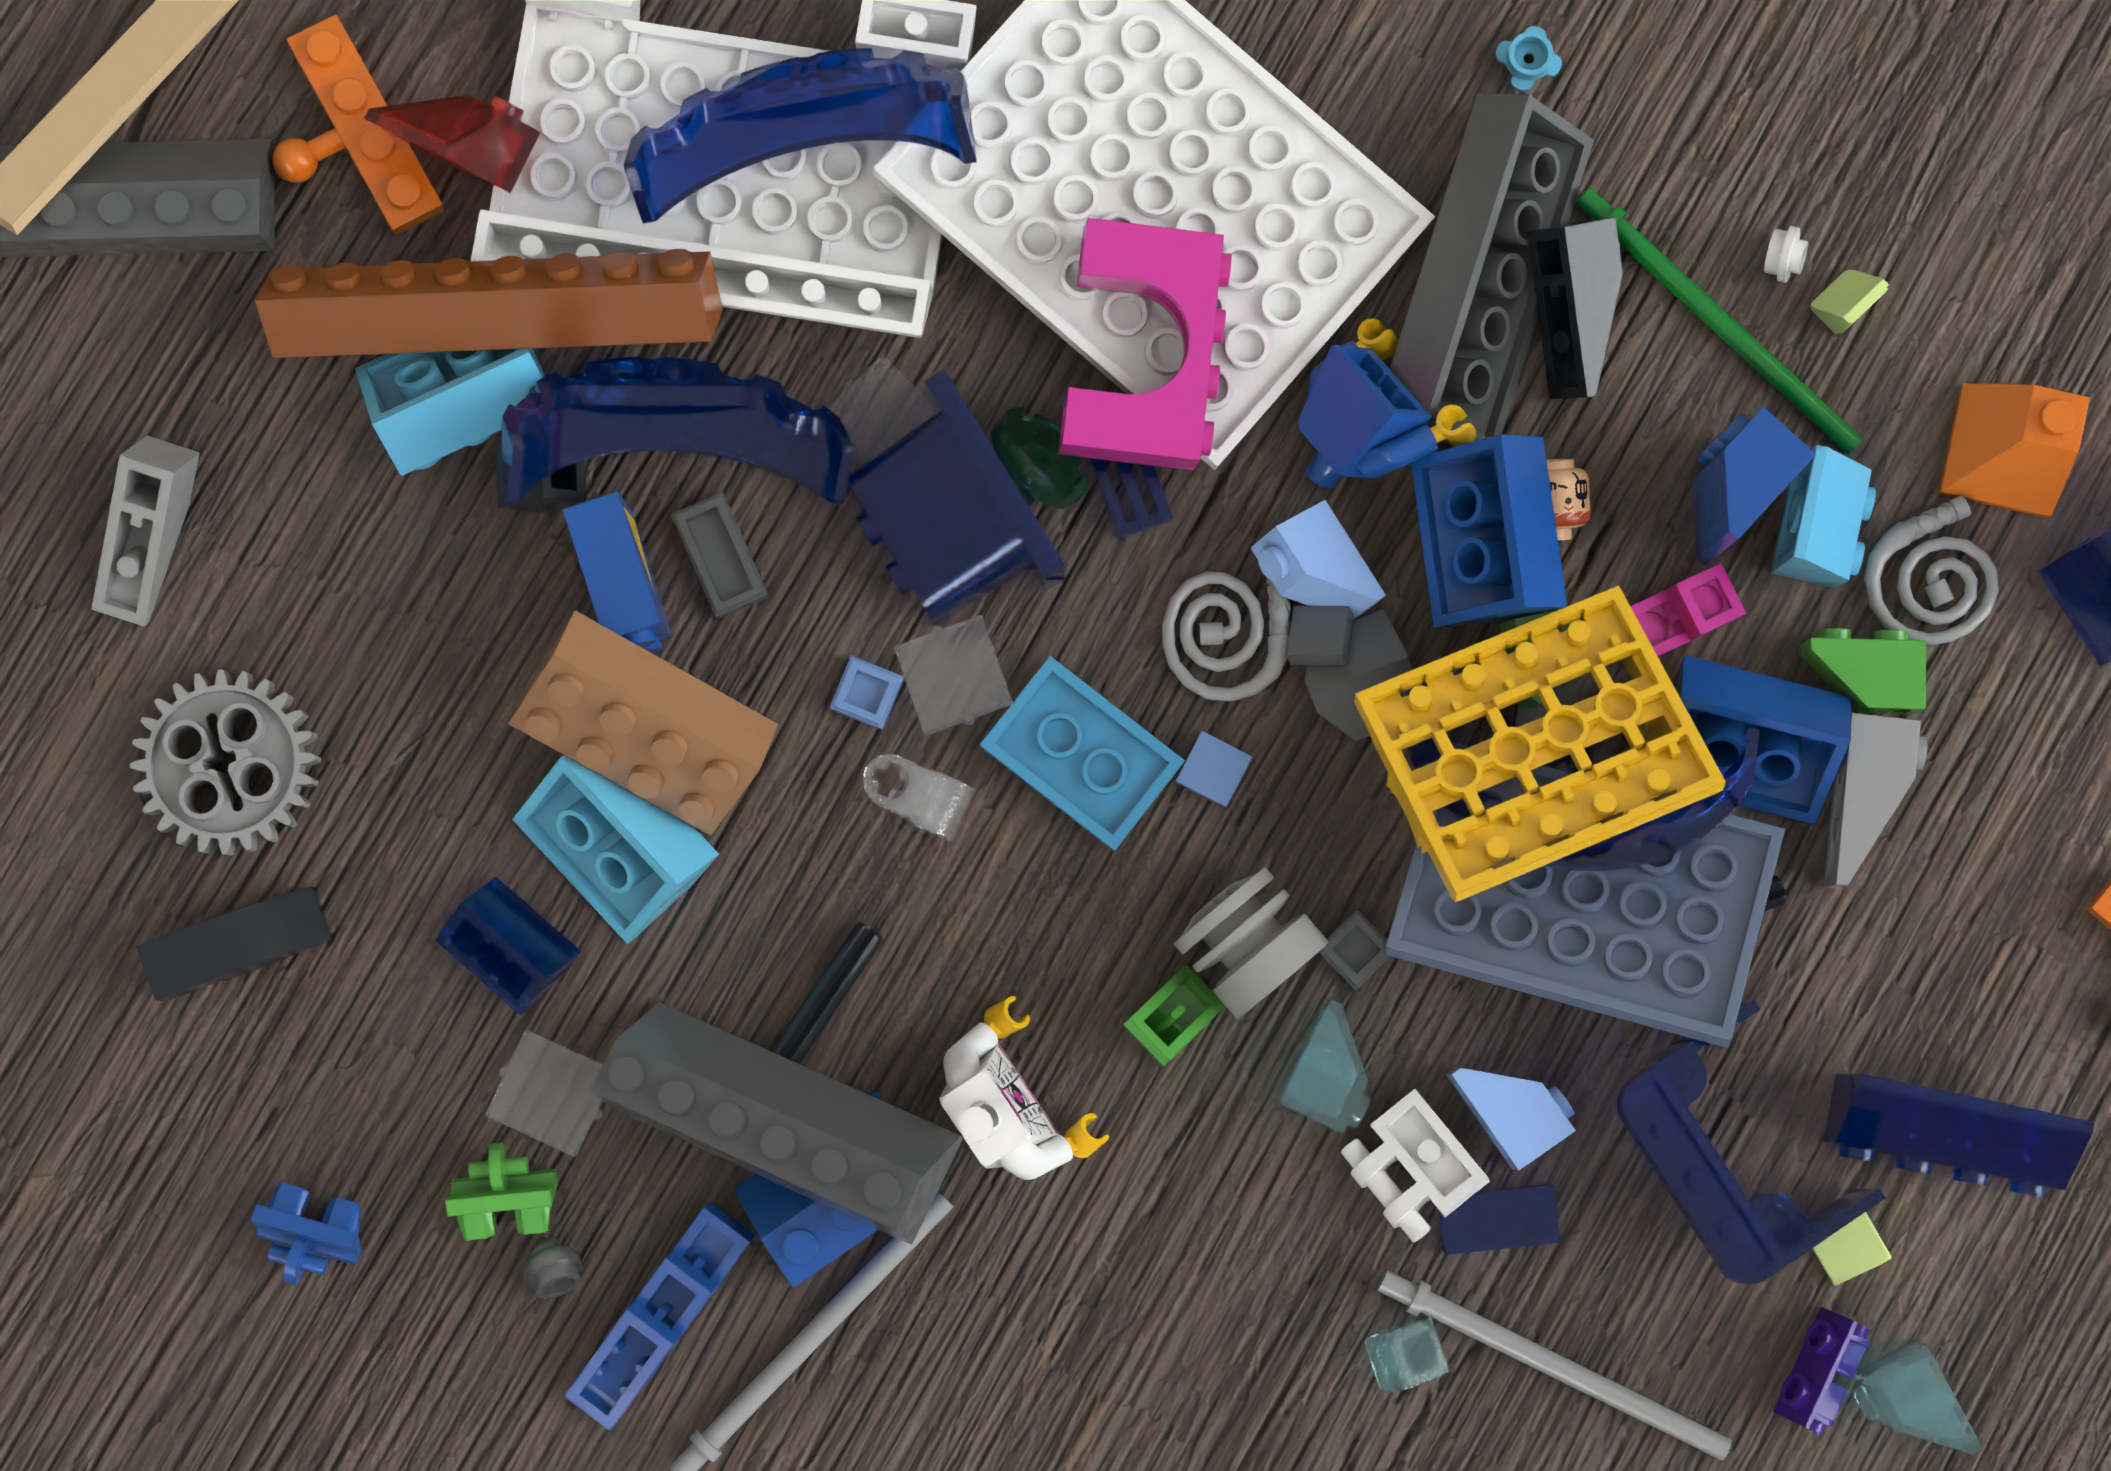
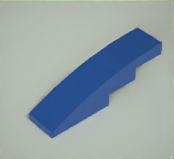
[564,1201,756,1431]

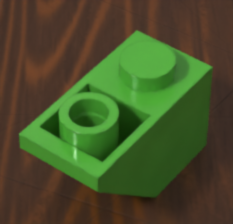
[1799,628,1926,715]

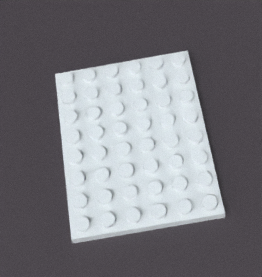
[873,0,1435,470]

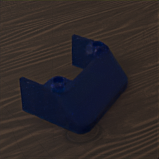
[1617,1000,1885,1284]

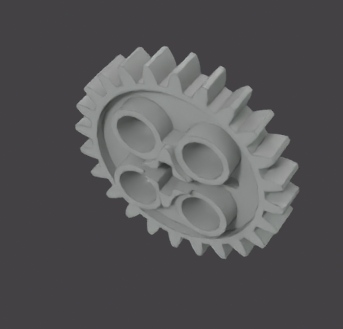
[130,669,321,856]

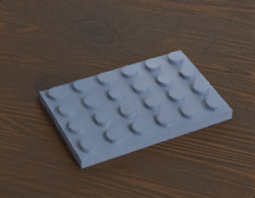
[1385,742,1785,1048]

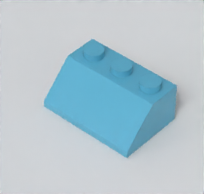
[355,348,549,476]
[512,755,719,944]

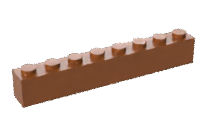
[255,249,723,358]

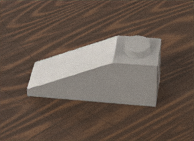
[91,435,200,627]
[1824,713,1927,889]

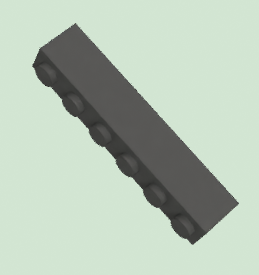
[1390,93,1594,442]
[0,139,275,258]
[590,1002,963,1245]

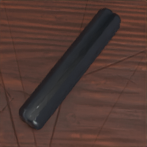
[770,922,883,1064]

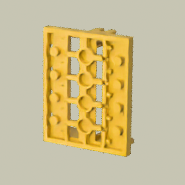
[1354,585,1726,903]

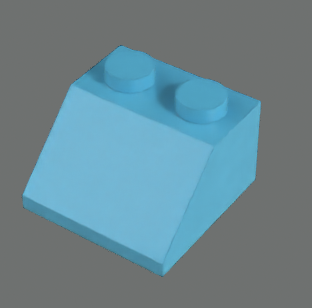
[1770,445,1876,588]

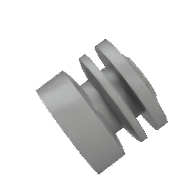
[1173,867,1329,1020]

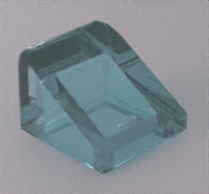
[1365,1317,1450,1393]

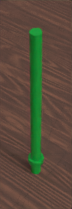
[1575,187,1863,455]

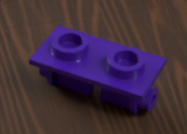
[1773,1307,1870,1435]

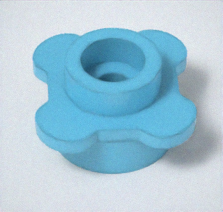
[1495,26,1562,92]

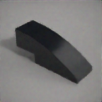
[136,886,334,1001]

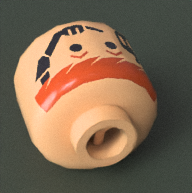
[1547,459,1591,541]

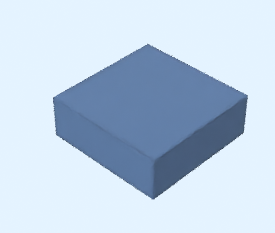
[829,656,904,731]
[1175,731,1252,809]

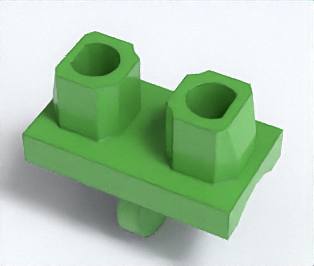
[445,1142,558,1241]

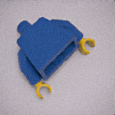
[1298,318,1477,489]

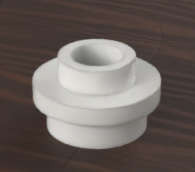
[1764,226,1808,283]

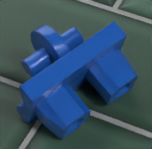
[251,1182,362,1285]

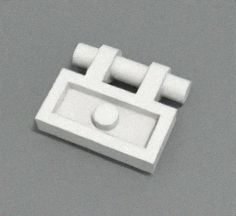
[1341,1089,1490,1242]

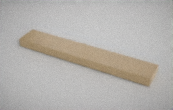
[0,0,238,235]

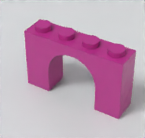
[1058,218,1232,471]

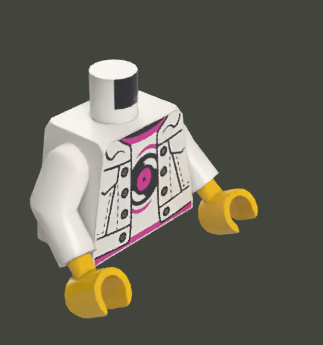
[939,996,1109,1180]

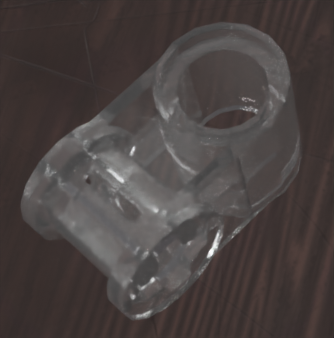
[863,754,976,842]

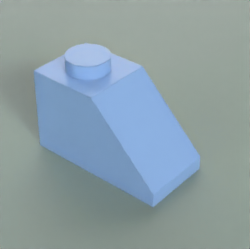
[1251,500,1386,620]
[1445,1068,1576,1171]

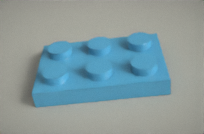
[980,656,1185,852]

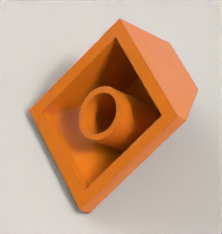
[1938,383,2090,518]

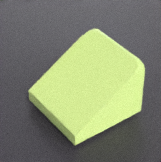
[1810,270,1889,335]
[1804,1206,1892,1286]

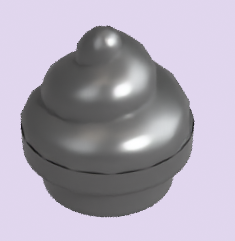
[523,1236,582,1299]

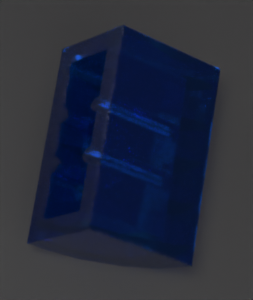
[435,877,581,1016]

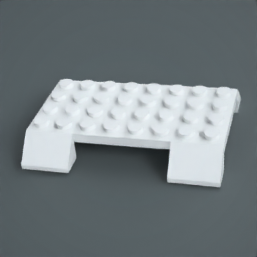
[471,0,977,338]

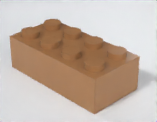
[508,610,778,836]

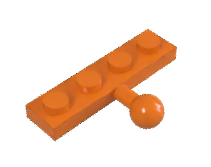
[272,14,444,236]

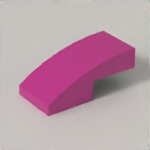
[1630,563,1747,657]

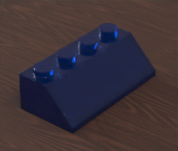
[1823,1074,2095,1198]

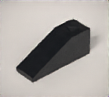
[1527,218,1623,399]

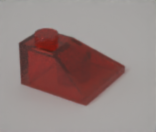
[364,95,540,193]

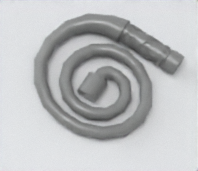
[1864,495,1999,646]
[1162,571,1291,702]

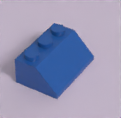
[1693,407,1816,565]
[1411,434,1567,628]
[1673,655,1851,824]
[734,1091,883,1288]

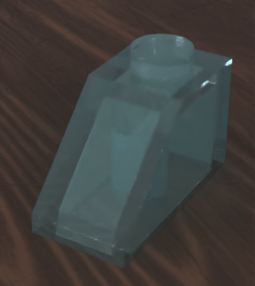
[1277,999,1371,1134]
[1853,1340,1984,1455]

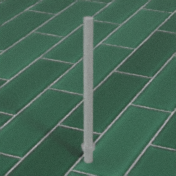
[669,1191,954,1471]
[1377,1270,1732,1461]

